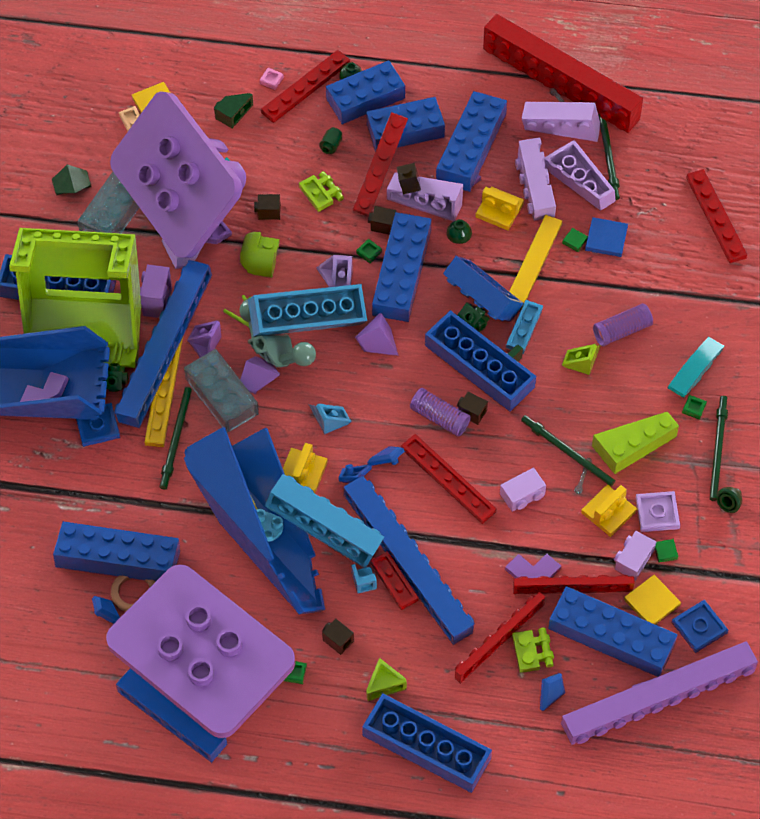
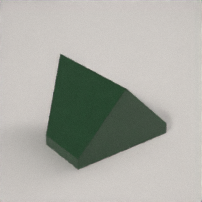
[52,164,91,195]

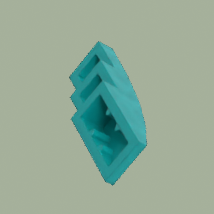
[668,337,724,398]

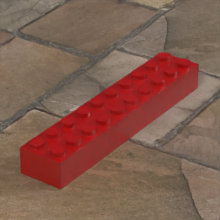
[483,13,643,133]

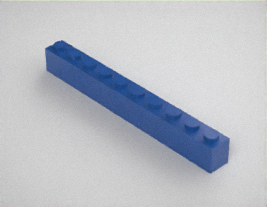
[115,260,212,428]
[343,476,475,645]

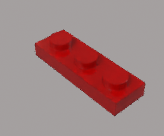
[371,551,418,610]

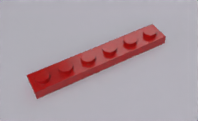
[261,50,350,123]
[352,112,408,217]
[686,169,747,263]
[401,434,497,524]
[513,575,635,594]
[455,592,545,684]

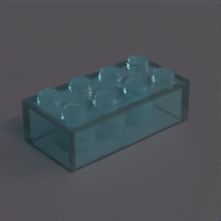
[77,172,139,234]
[184,349,259,433]

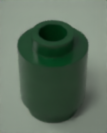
[319,127,342,154]

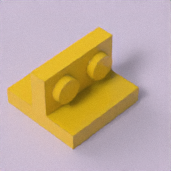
[475,186,524,231]
[283,443,328,493]
[581,484,637,537]

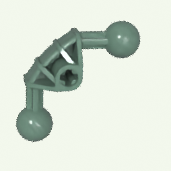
[239,299,316,368]

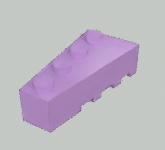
[522,102,600,142]
[515,137,556,221]
[544,140,616,211]
[387,172,463,221]

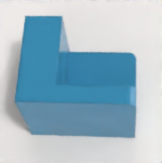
[351,564,377,594]

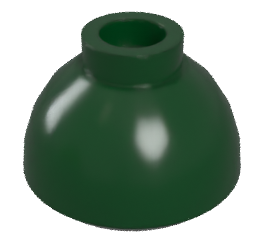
[339,62,363,80]
[446,219,472,244]
[716,487,742,513]

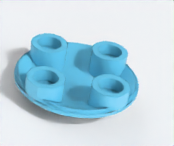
[256,509,283,542]

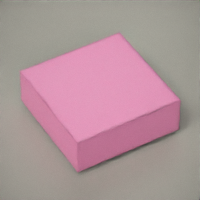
[260,68,284,90]

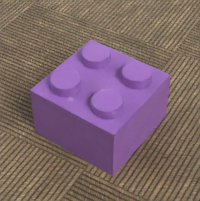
[140,264,172,318]

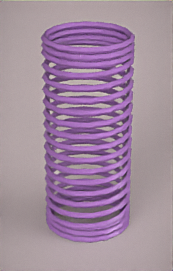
[593,303,653,346]
[410,388,470,437]

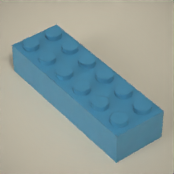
[248,284,367,337]
[265,474,384,568]

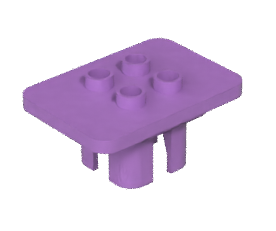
[110,92,246,258]
[106,565,295,738]

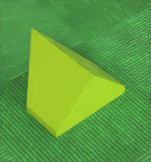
[562,344,601,375]
[366,658,407,701]

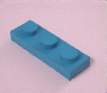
[506,300,543,354]

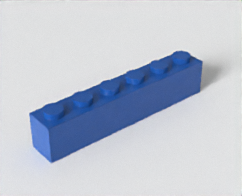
[116,668,227,763]

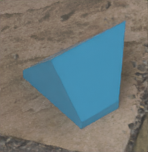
[308,404,351,434]

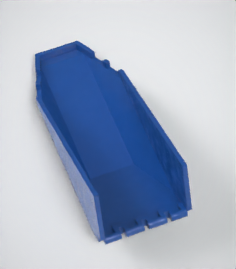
[0,326,110,419]
[184,427,325,614]

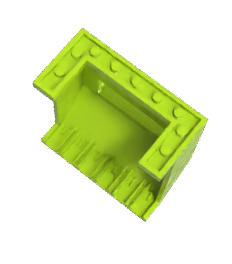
[9,228,141,368]

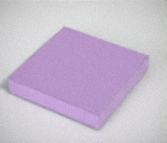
[635,491,680,532]

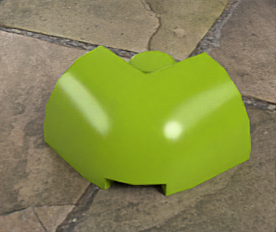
[240,232,280,278]

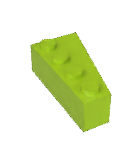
[592,412,679,474]

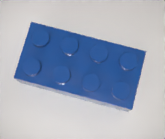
[326,60,405,124]
[366,97,445,152]
[443,256,524,321]

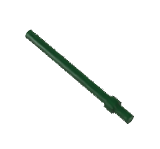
[599,114,620,200]
[159,387,192,490]
[709,396,728,501]
[521,415,615,487]

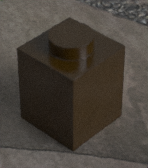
[397,163,421,194]
[254,194,281,220]
[368,206,396,235]
[457,392,488,425]
[322,619,354,655]

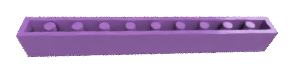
[561,641,758,745]

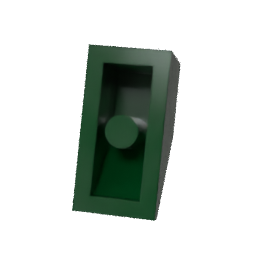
[214,93,253,128]

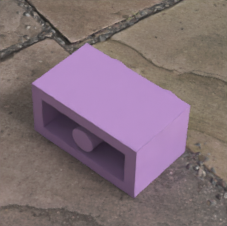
[500,468,546,512]
[614,531,656,581]

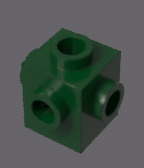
[457,302,490,332]
[102,363,128,392]

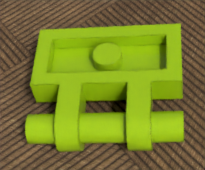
[299,171,344,212]
[512,628,554,673]

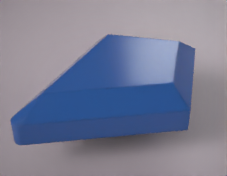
[367,446,405,466]
[338,464,372,483]
[92,596,120,624]
[540,673,566,711]

